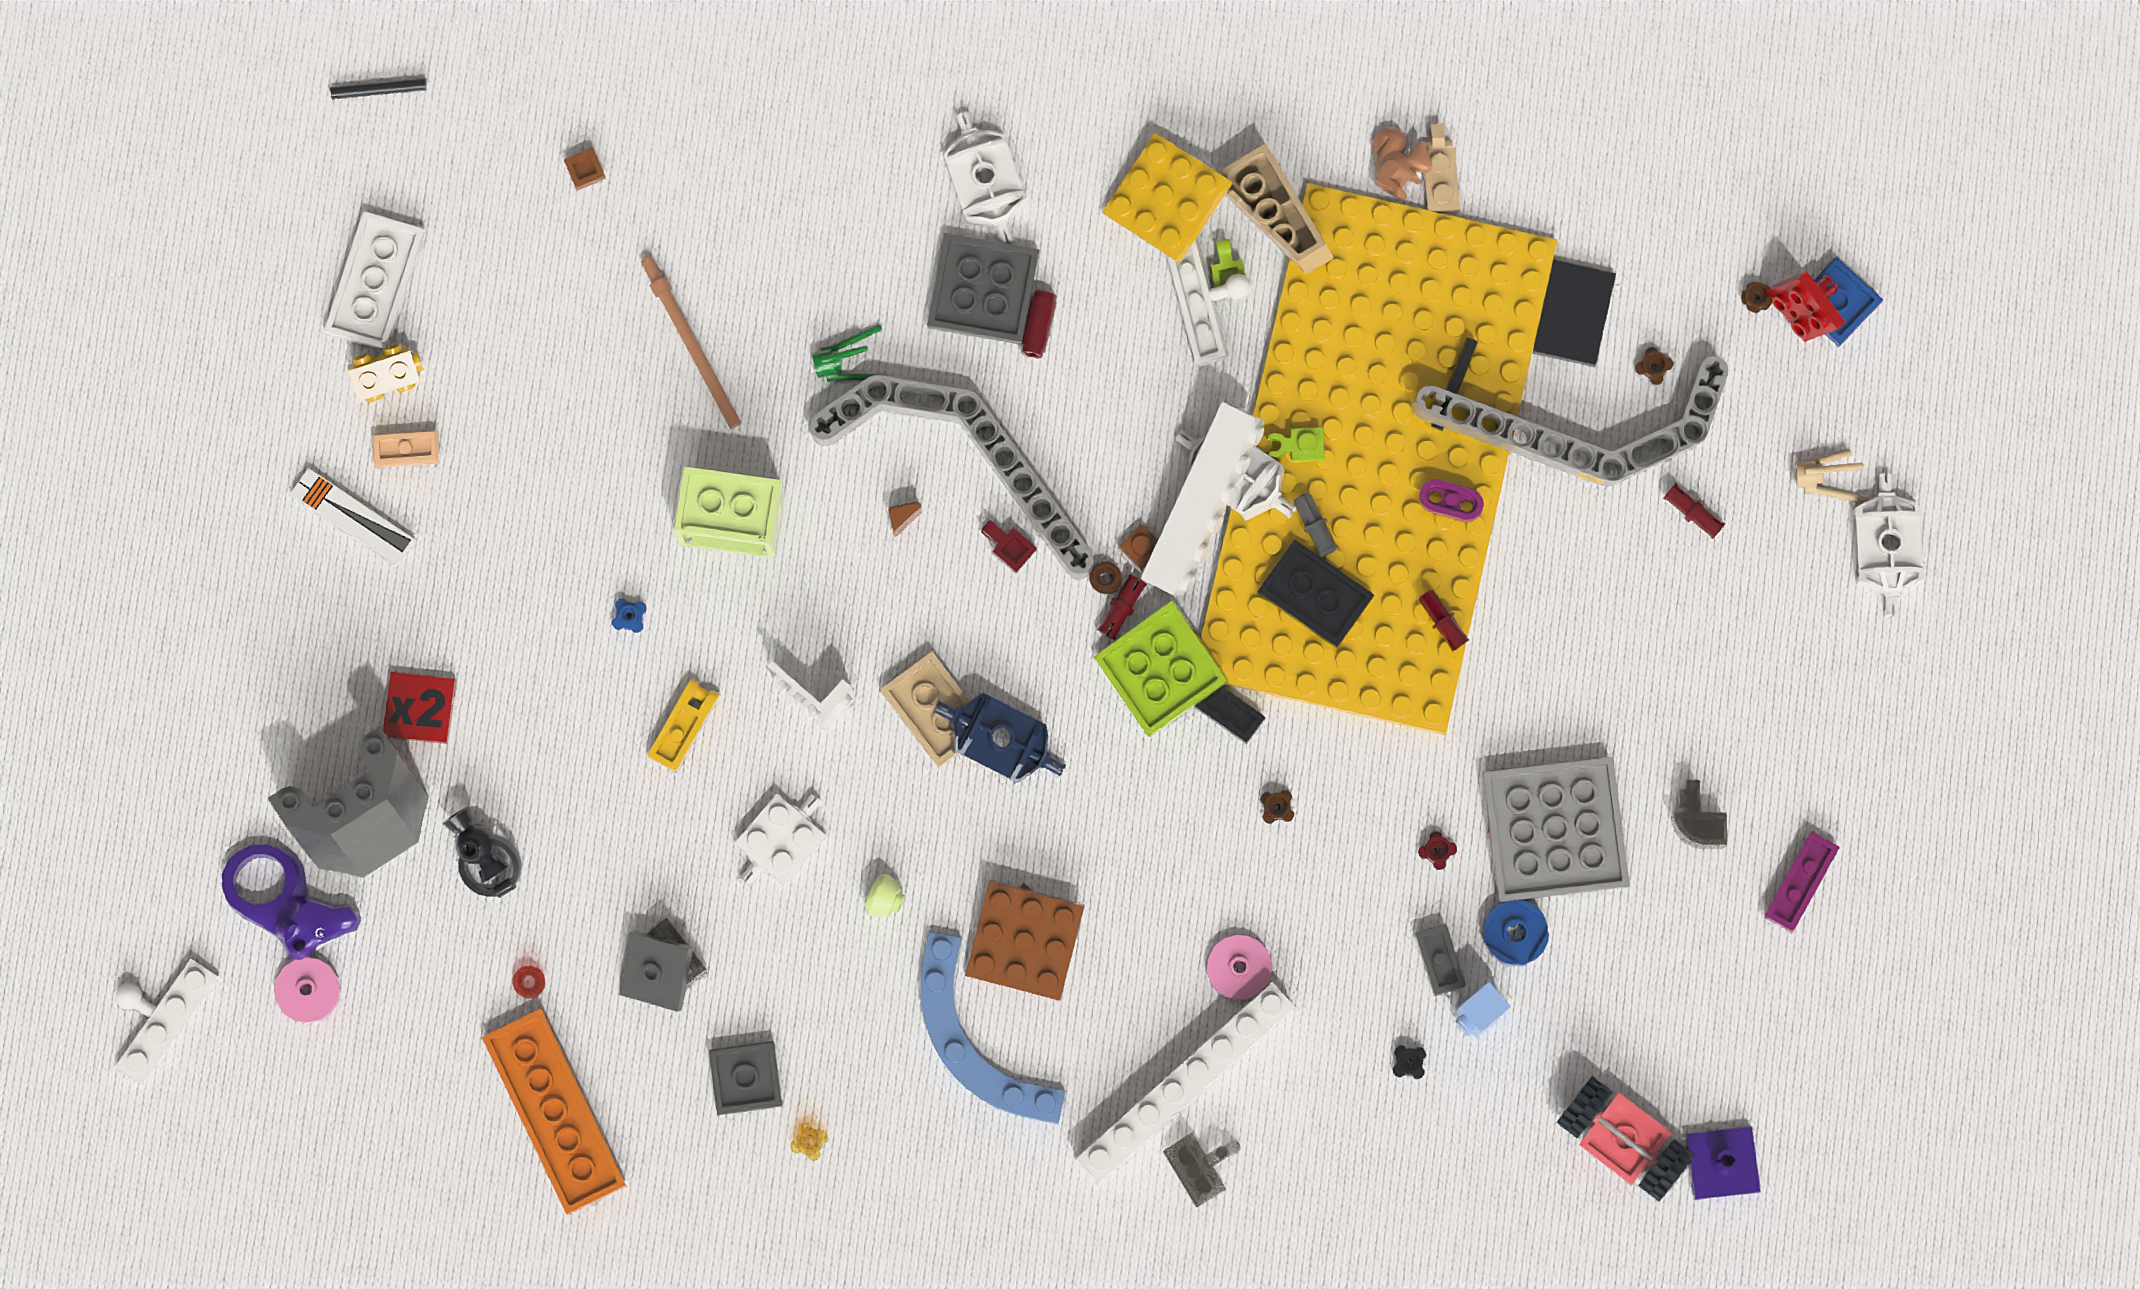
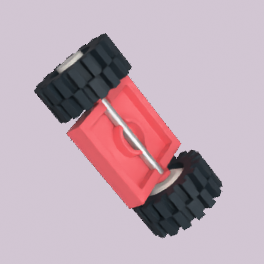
[1556,1076,1695,1202]

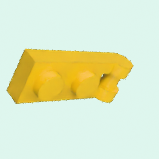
[647,678,721,773]

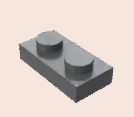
[1414,924,1466,997]

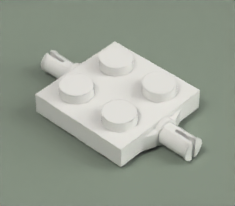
[734,794,826,887]

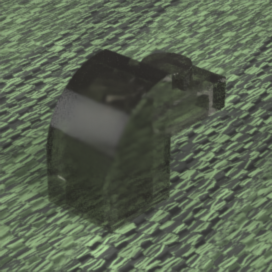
[1671,780,1727,849]

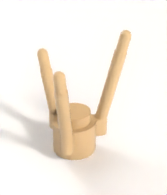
[1795,450,1870,503]

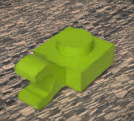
[1211,239,1246,287]

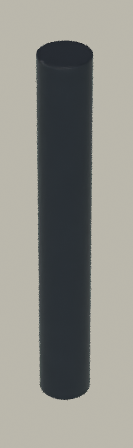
[330,78,427,100]
[1431,337,1478,432]

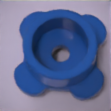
[612,598,647,633]

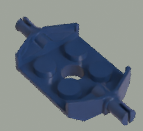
[933,693,1066,784]

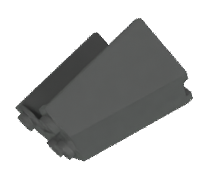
[268,726,429,878]

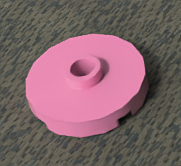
[1207,935,1272,1001]
[274,957,340,1023]

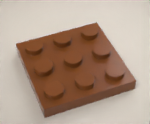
[965,880,1085,1001]

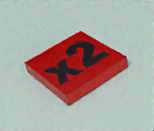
[383,672,456,745]

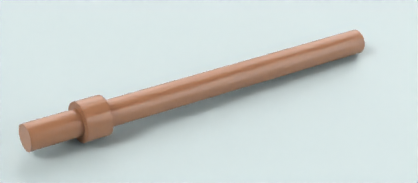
[640,256,741,429]

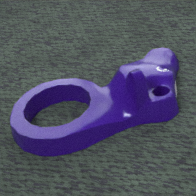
[222,844,361,960]

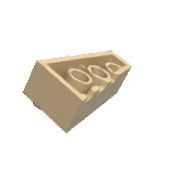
[1218,143,1333,274]

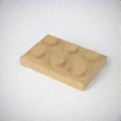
[880,651,970,769]

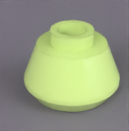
[865,873,905,916]

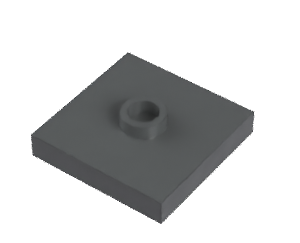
[619,930,693,1012]
[709,1041,783,1116]

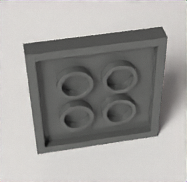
[927,233,1039,345]

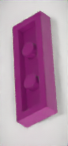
[1763,831,1840,933]

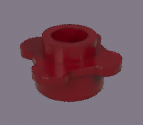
[1418,831,1457,870]

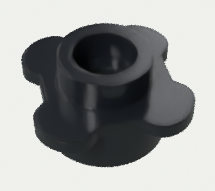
[1392,1045,1427,1080]

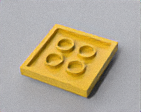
[1102,133,1233,263]

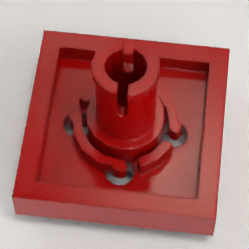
[1766,271,1845,342]

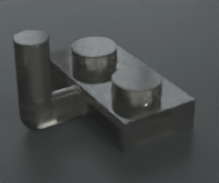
[1162,1133,1241,1208]

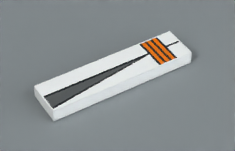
[290,468,415,567]

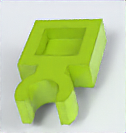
[1268,427,1325,463]

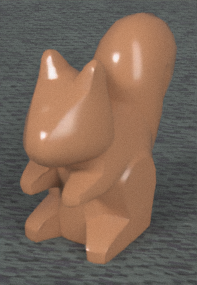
[1371,127,1432,201]

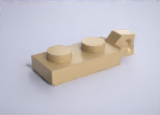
[1424,123,1460,213]

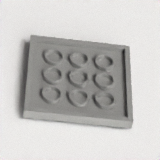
[1482,757,1630,903]

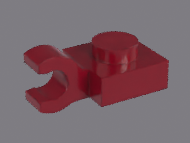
[981,520,1038,574]

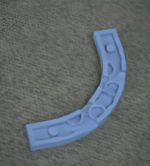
[921,932,1065,1124]

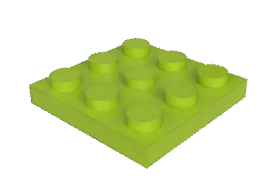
[1094,601,1229,737]

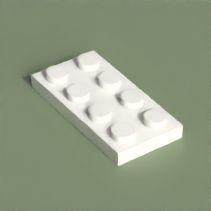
[324,211,426,350]

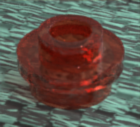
[512,966,546,999]

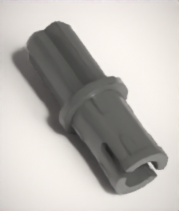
[1294,493,1339,558]

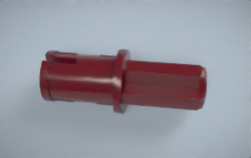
[1419,590,1469,652]

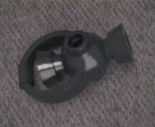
[442,805,522,898]

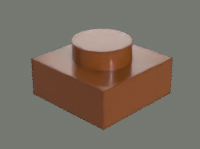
[563,147,606,191]
[1119,524,1158,571]

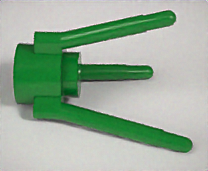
[812,325,884,382]

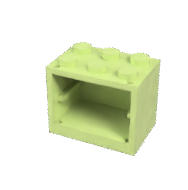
[674,466,785,558]

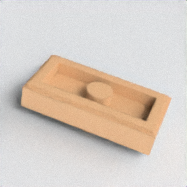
[372,430,440,468]

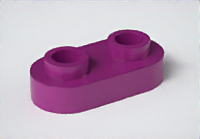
[1419,479,1484,522]

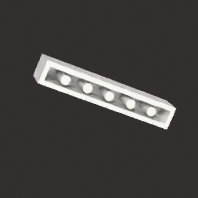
[1140,402,1265,597]

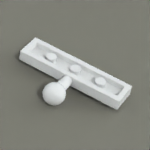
[1168,237,1251,367]
[115,959,219,1086]

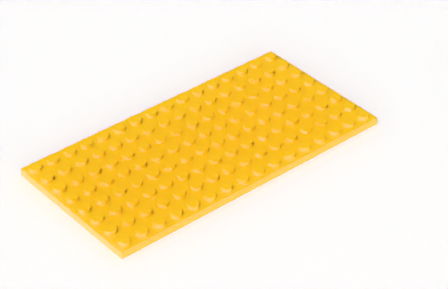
[1201,183,1557,735]

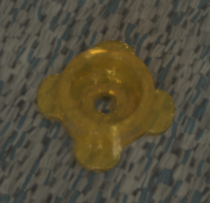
[790,1123,829,1161]

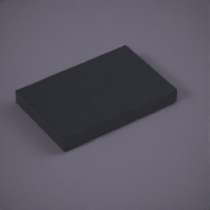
[1532,260,1616,367]
[1257,540,1374,649]

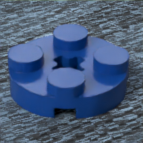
[1483,900,1549,966]

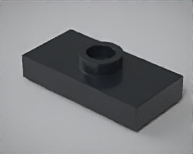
[1194,686,1266,745]

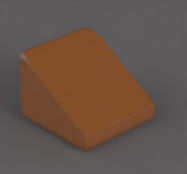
[889,501,922,537]

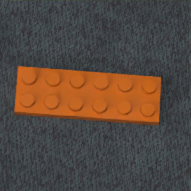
[482,1008,627,1216]

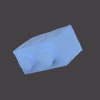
[1455,982,1511,1039]

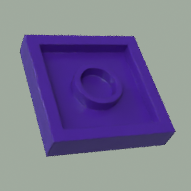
[1685,1126,1761,1200]

